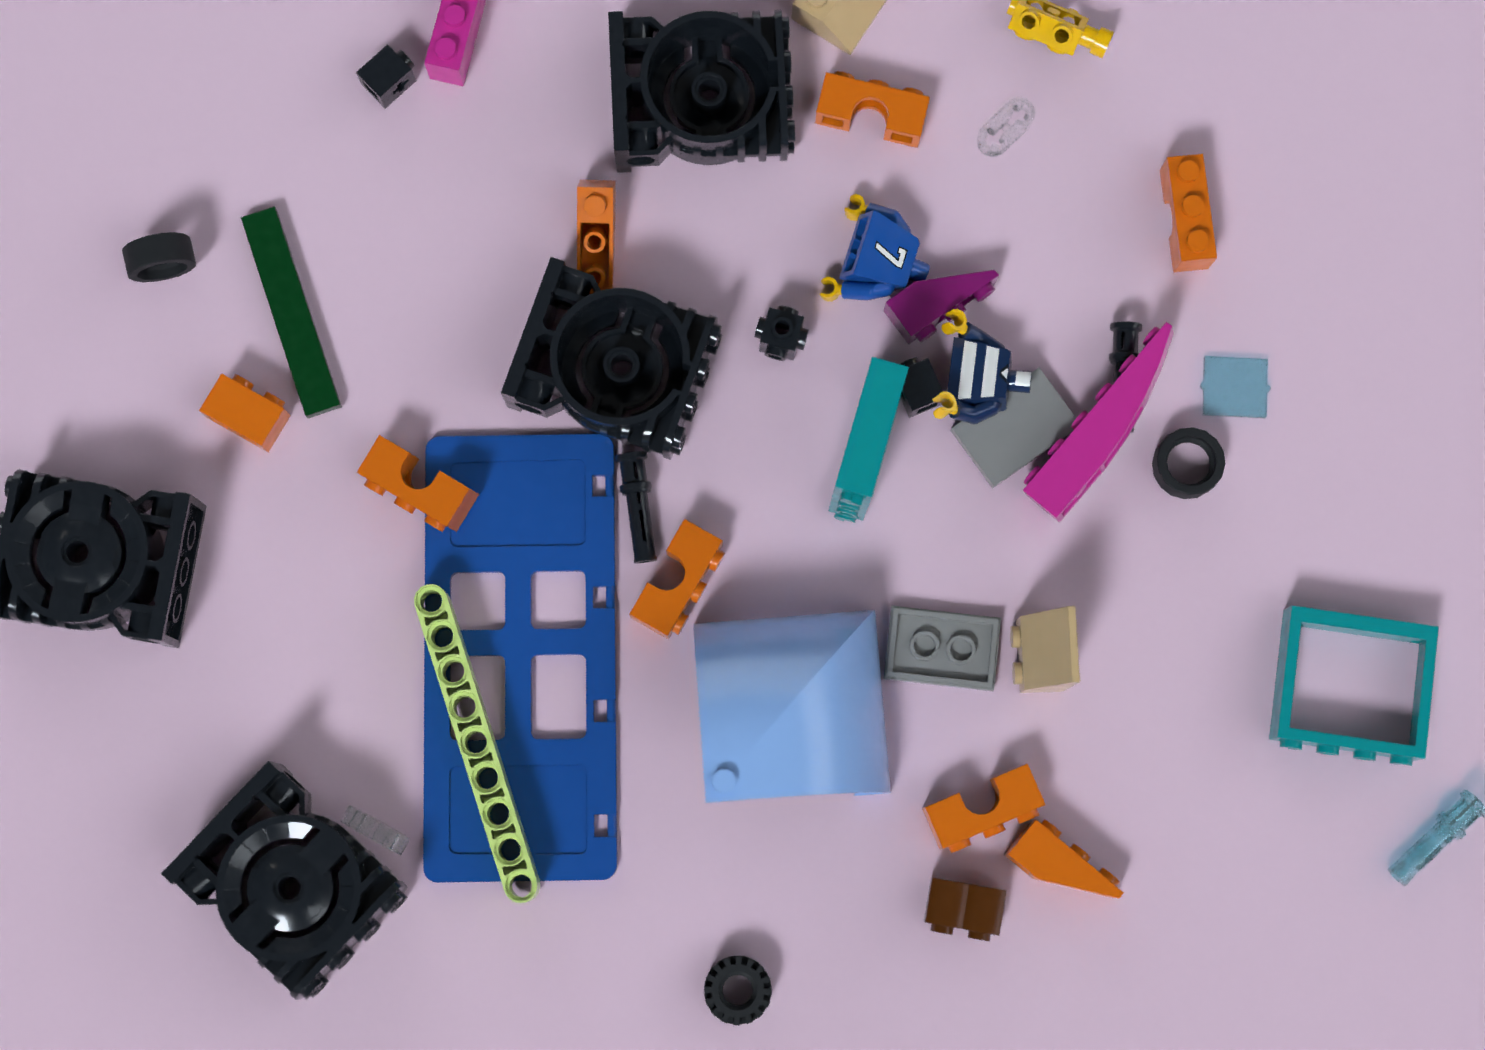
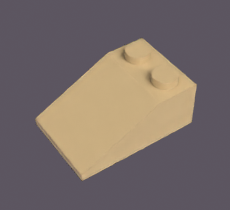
[1010,606,1080,693]

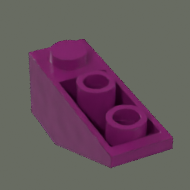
[883,270,999,345]

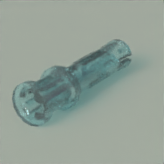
[1387,789,1485,886]

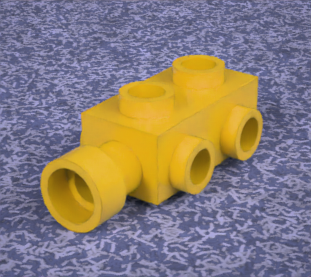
[1006,0,1114,58]

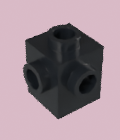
[754,306,809,361]

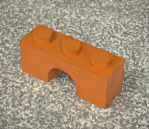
[815,71,930,148]
[1159,154,1217,273]
[357,435,479,532]
[629,519,725,640]
[922,763,1046,853]

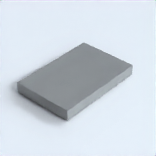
[950,368,1076,488]
[884,606,1001,692]

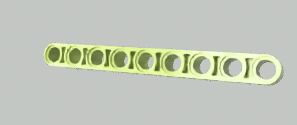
[414,584,540,903]

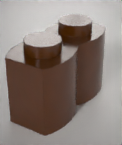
[924,877,1006,941]

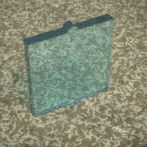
[1200,356,1271,418]

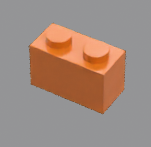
[199,373,291,453]

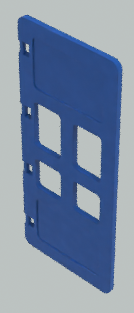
[423,434,617,883]

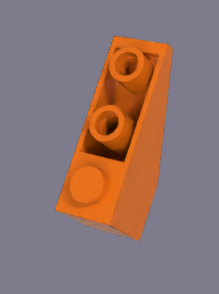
[577,180,616,294]
[1004,819,1124,899]

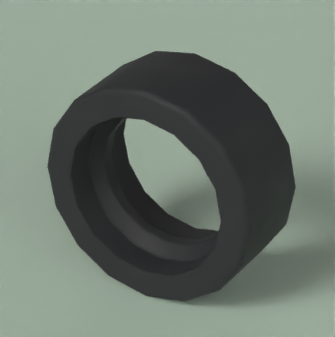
[122,232,196,282]
[1152,427,1225,499]

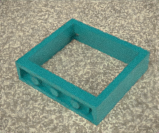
[828,357,909,523]
[1269,605,1439,766]

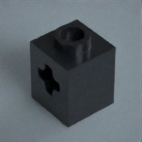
[356,44,416,109]
[900,357,943,418]

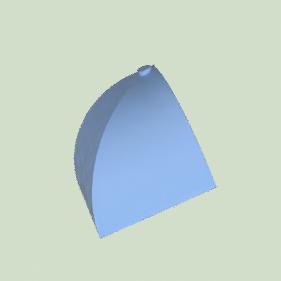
[693,610,891,803]

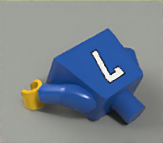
[819,194,930,302]

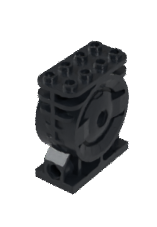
[608,10,795,173]
[501,257,722,460]
[0,469,207,648]
[161,761,408,1000]

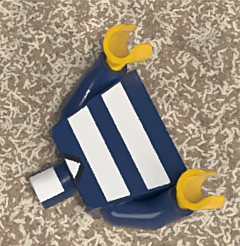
[932,309,1032,424]

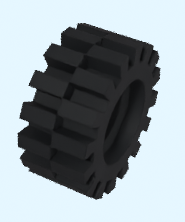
[704,955,772,1025]

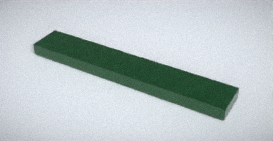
[241,206,342,419]

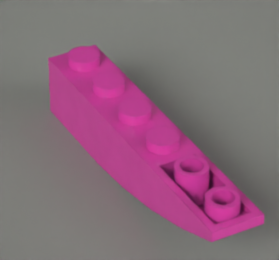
[424,0,486,86]
[1023,322,1174,523]

